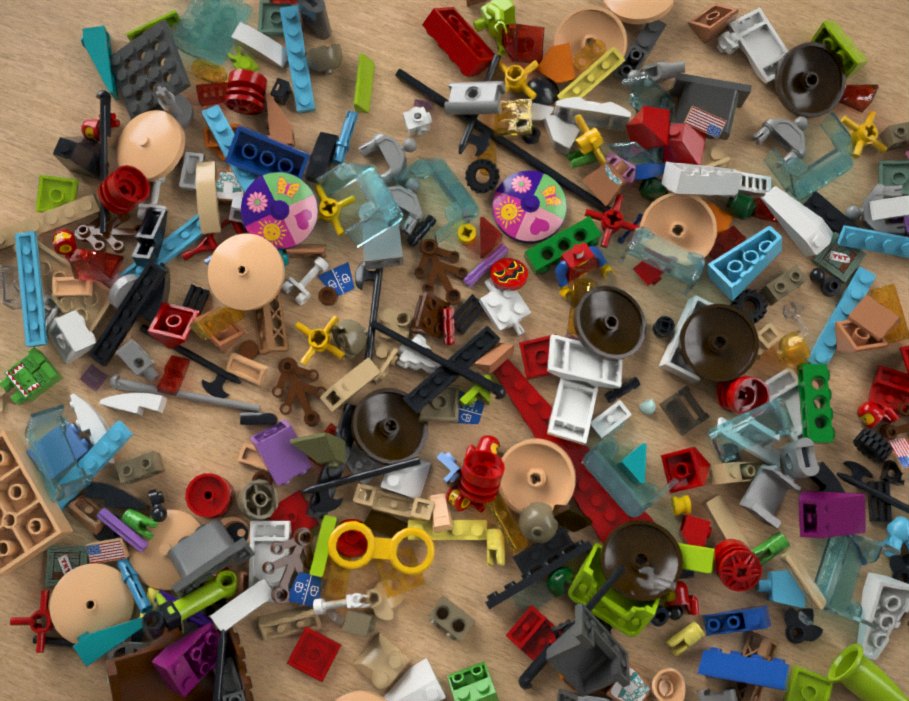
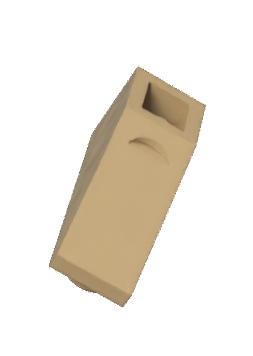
[320,357,381,412]
[709,460,770,485]

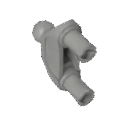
[628,60,685,85]
[751,116,808,171]
[358,133,417,188]
[368,178,423,236]
[845,184,905,234]

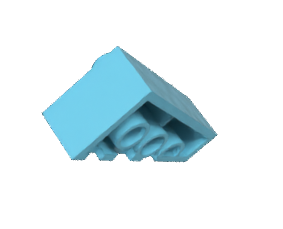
[708,226,782,301]

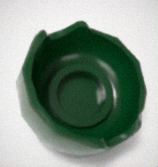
[547,567,575,598]

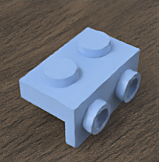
[437,452,461,484]

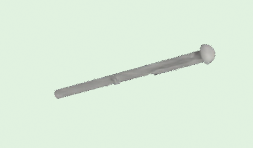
[110,375,261,413]

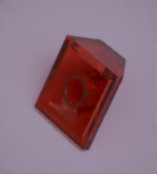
[502,24,545,64]
[69,249,124,282]

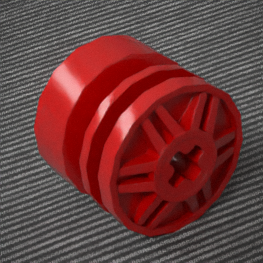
[224,69,268,115]
[98,165,150,215]
[716,374,770,418]
[457,450,505,503]
[714,539,762,592]

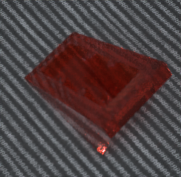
[839,84,879,113]
[480,217,503,258]

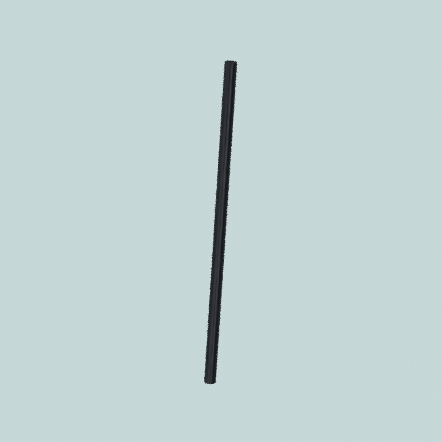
[395,68,611,214]

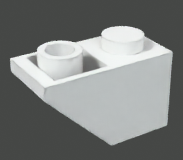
[544,114,580,155]

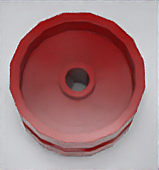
[185,473,235,518]

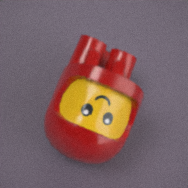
[81,113,120,142]
[53,229,83,265]
[857,401,900,429]
[464,435,500,459]
[446,485,485,513]
[665,581,700,615]

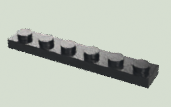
[89,260,168,366]
[403,326,500,415]
[305,403,356,520]
[485,540,593,610]

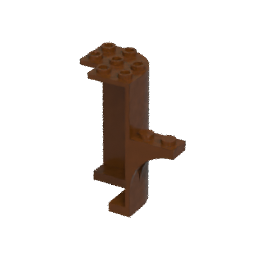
[105,625,254,701]

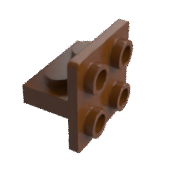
[410,291,450,339]

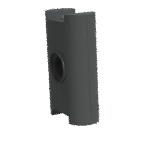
[297,0,332,40]

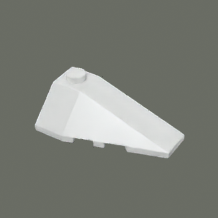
[761,186,833,257]
[857,572,909,660]
[383,658,446,701]

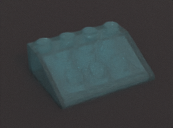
[172,0,253,69]

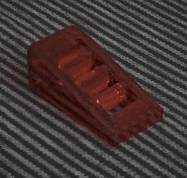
[196,82,228,107]

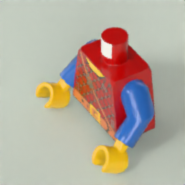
[555,243,614,300]

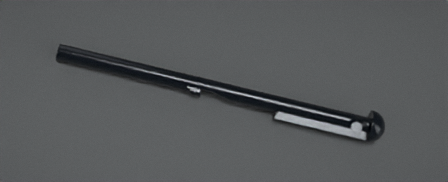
[96,90,111,234]
[370,320,506,400]
[518,564,626,690]

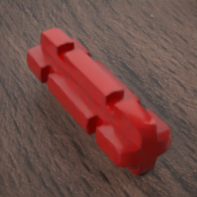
[442,308,455,345]

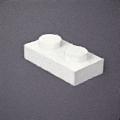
[179,152,205,191]
[590,400,632,439]

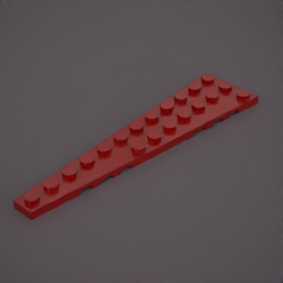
[493,359,655,544]

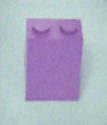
[250,419,312,486]

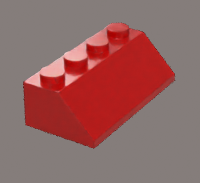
[422,7,495,77]

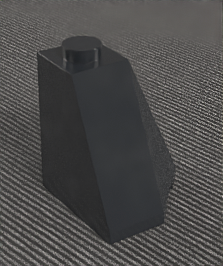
[53,136,110,181]

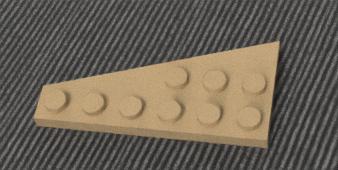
[13,241,112,334]

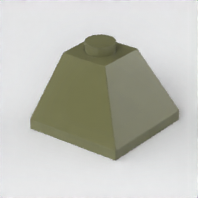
[290,432,346,469]

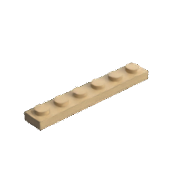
[0,194,100,251]

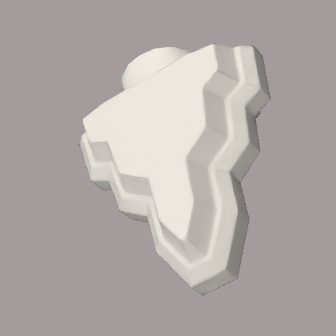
[396,334,440,374]

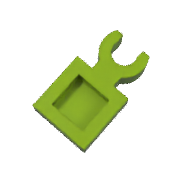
[228,47,260,72]

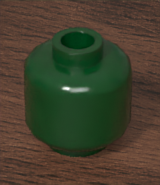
[639,177,668,203]
[726,193,756,220]

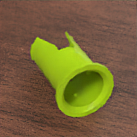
[827,643,909,701]

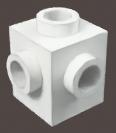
[403,107,432,137]

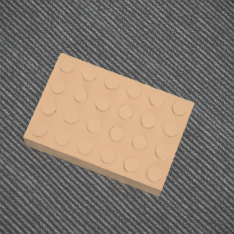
[0,431,73,576]

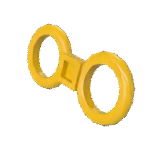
[328,521,435,576]

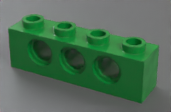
[524,216,601,275]
[797,364,835,444]

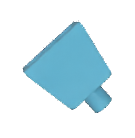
[756,569,805,608]

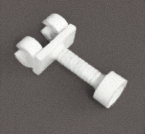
[138,176,168,220]
[281,256,330,306]
[313,593,370,616]

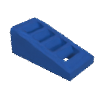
[635,163,665,180]

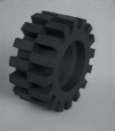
[465,159,500,194]
[730,289,768,324]
[853,428,893,464]

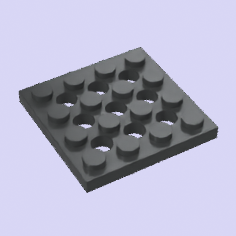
[109,20,191,120]

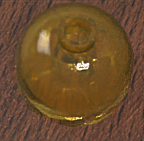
[776,330,811,370]

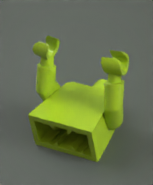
[473,0,516,60]

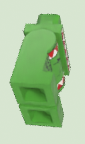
[0,347,63,406]

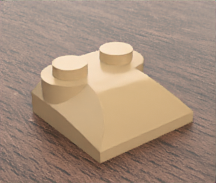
[353,633,410,692]

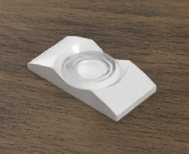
[728,7,788,84]
[554,97,631,132]
[547,334,623,388]
[765,366,822,442]
[547,377,598,445]
[249,521,292,603]

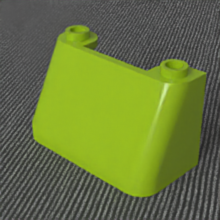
[568,542,660,637]

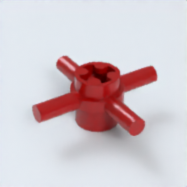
[584,194,640,248]
[10,590,54,653]

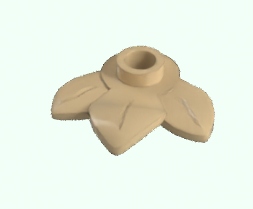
[378,309,413,344]
[364,579,404,620]

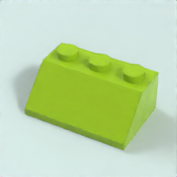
[811,20,868,80]

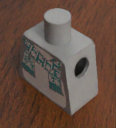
[116,339,159,383]

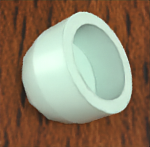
[638,398,656,414]

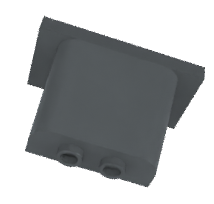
[669,73,752,140]
[168,519,255,597]
[546,603,630,696]

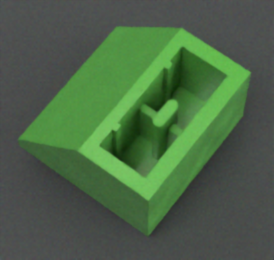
[447,661,499,701]

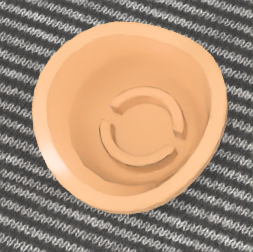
[651,668,685,701]

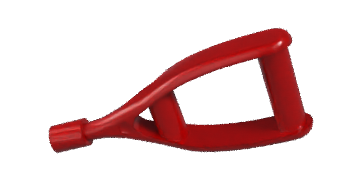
[182,218,246,260]

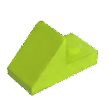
[459,374,490,407]

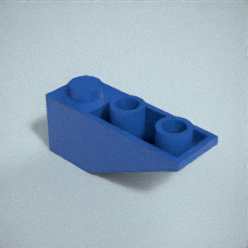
[703,605,771,636]

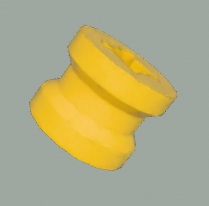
[457,224,476,246]
[671,495,691,516]

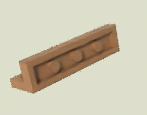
[253,291,288,355]
[730,631,779,701]

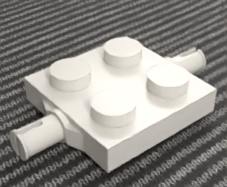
[479,278,531,336]

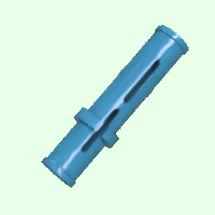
[332,111,359,165]
[117,557,153,614]

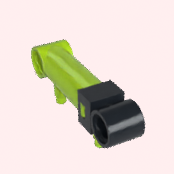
[142,570,237,639]

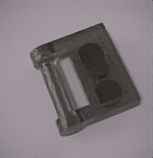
[659,385,710,436]

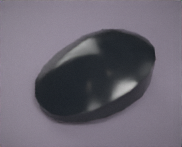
[527,77,559,106]

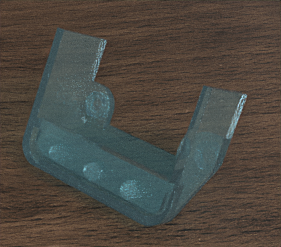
[609,75,674,164]
[764,111,854,201]
[393,158,479,244]
[317,162,403,248]
[618,226,705,296]
[704,396,794,462]
[25,404,93,503]
[583,421,679,517]
[814,534,901,629]

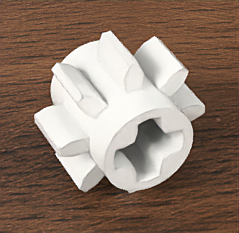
[716,31,740,55]

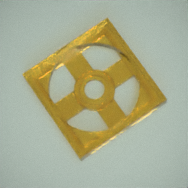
[494,99,533,136]
[374,546,426,599]

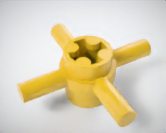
[497,60,539,100]
[841,111,888,159]
[574,114,607,166]
[314,184,357,236]
[294,316,345,366]

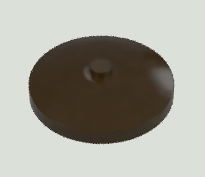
[775,42,846,118]
[573,286,646,361]
[679,304,759,382]
[351,388,428,465]
[600,520,683,602]

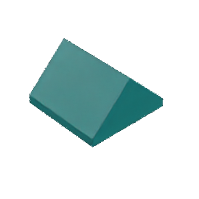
[616,443,647,486]

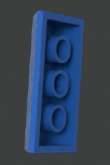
[225,125,311,179]
[698,647,790,691]

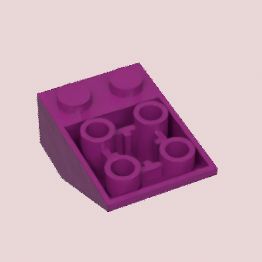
[799,491,866,538]
[152,622,220,697]

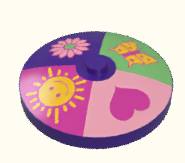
[492,170,567,244]
[241,172,318,249]

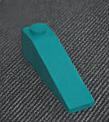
[81,25,119,100]
[73,617,142,667]

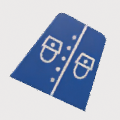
[318,262,354,296]
[458,390,484,424]
[288,573,322,607]

